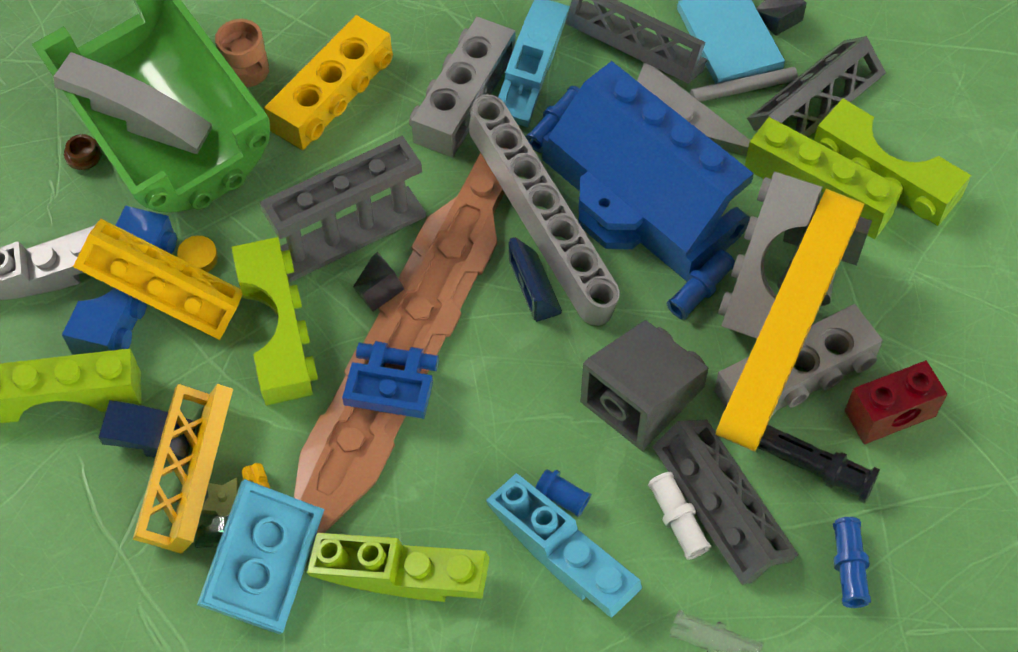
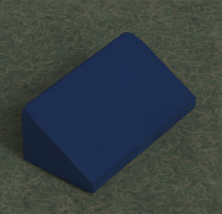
[508,237,562,322]

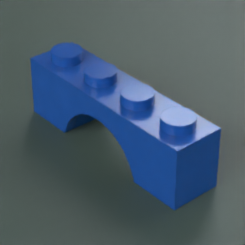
[62,206,177,355]

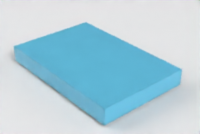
[677,0,785,84]
[197,479,325,634]

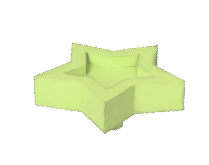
[201,478,238,525]

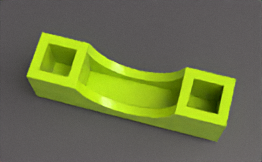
[814,98,971,226]
[745,117,903,239]
[231,237,318,406]
[0,348,141,424]

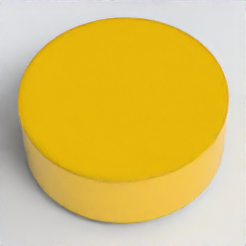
[177,235,218,272]

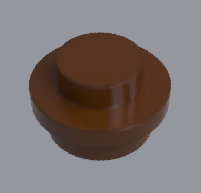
[64,134,102,170]

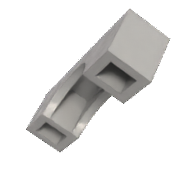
[718,172,823,338]

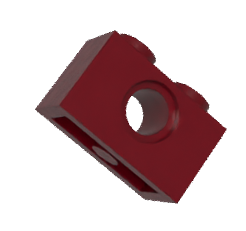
[844,360,947,445]

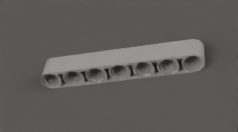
[469,94,620,326]

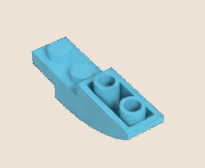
[498,0,570,127]
[486,473,642,618]

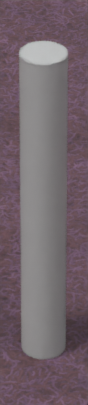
[690,67,798,102]

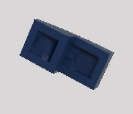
[99,400,195,461]

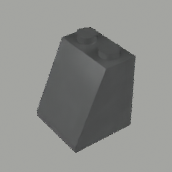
[580,320,709,451]

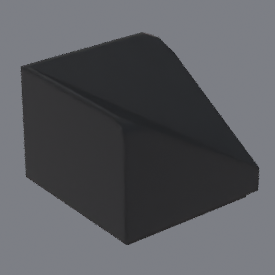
[756,0,807,36]
[353,252,404,312]

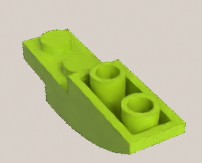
[307,533,490,602]

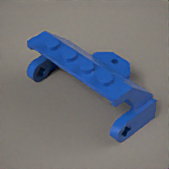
[542,61,754,282]

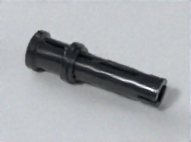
[757,425,880,504]

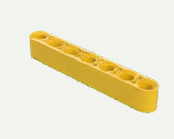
[715,189,865,452]

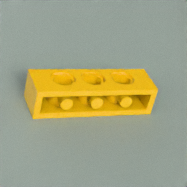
[264,15,393,150]

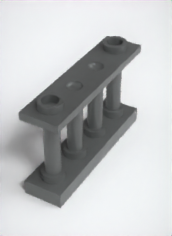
[260,135,426,282]

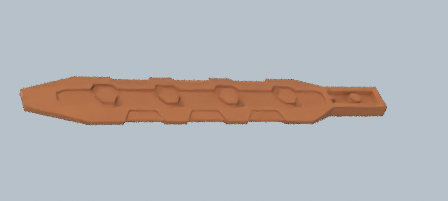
[294,147,508,534]

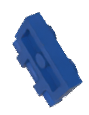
[342,341,439,419]

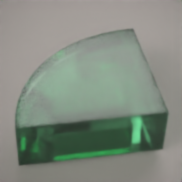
[195,515,229,548]

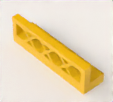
[73,219,243,340]
[133,384,233,554]

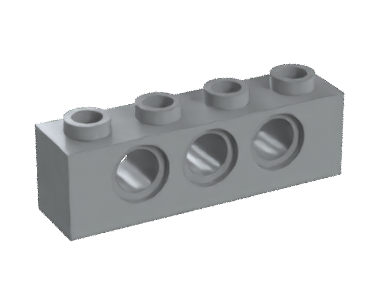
[409,16,515,158]
[714,304,883,417]

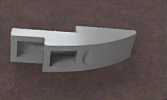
[0,226,94,300]

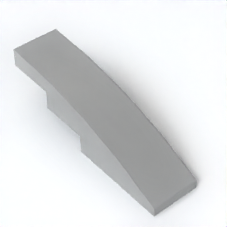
[53,52,212,154]

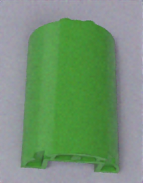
[32,0,270,213]

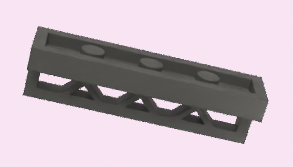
[565,0,707,84]
[747,36,886,137]
[652,420,798,585]

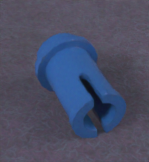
[535,469,592,517]

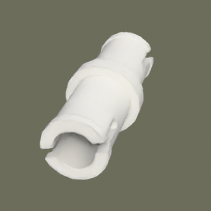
[648,472,711,560]

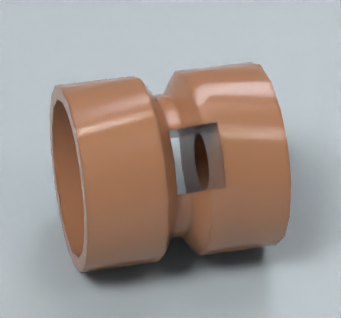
[215,19,269,88]

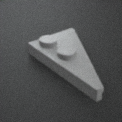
[637,62,750,156]

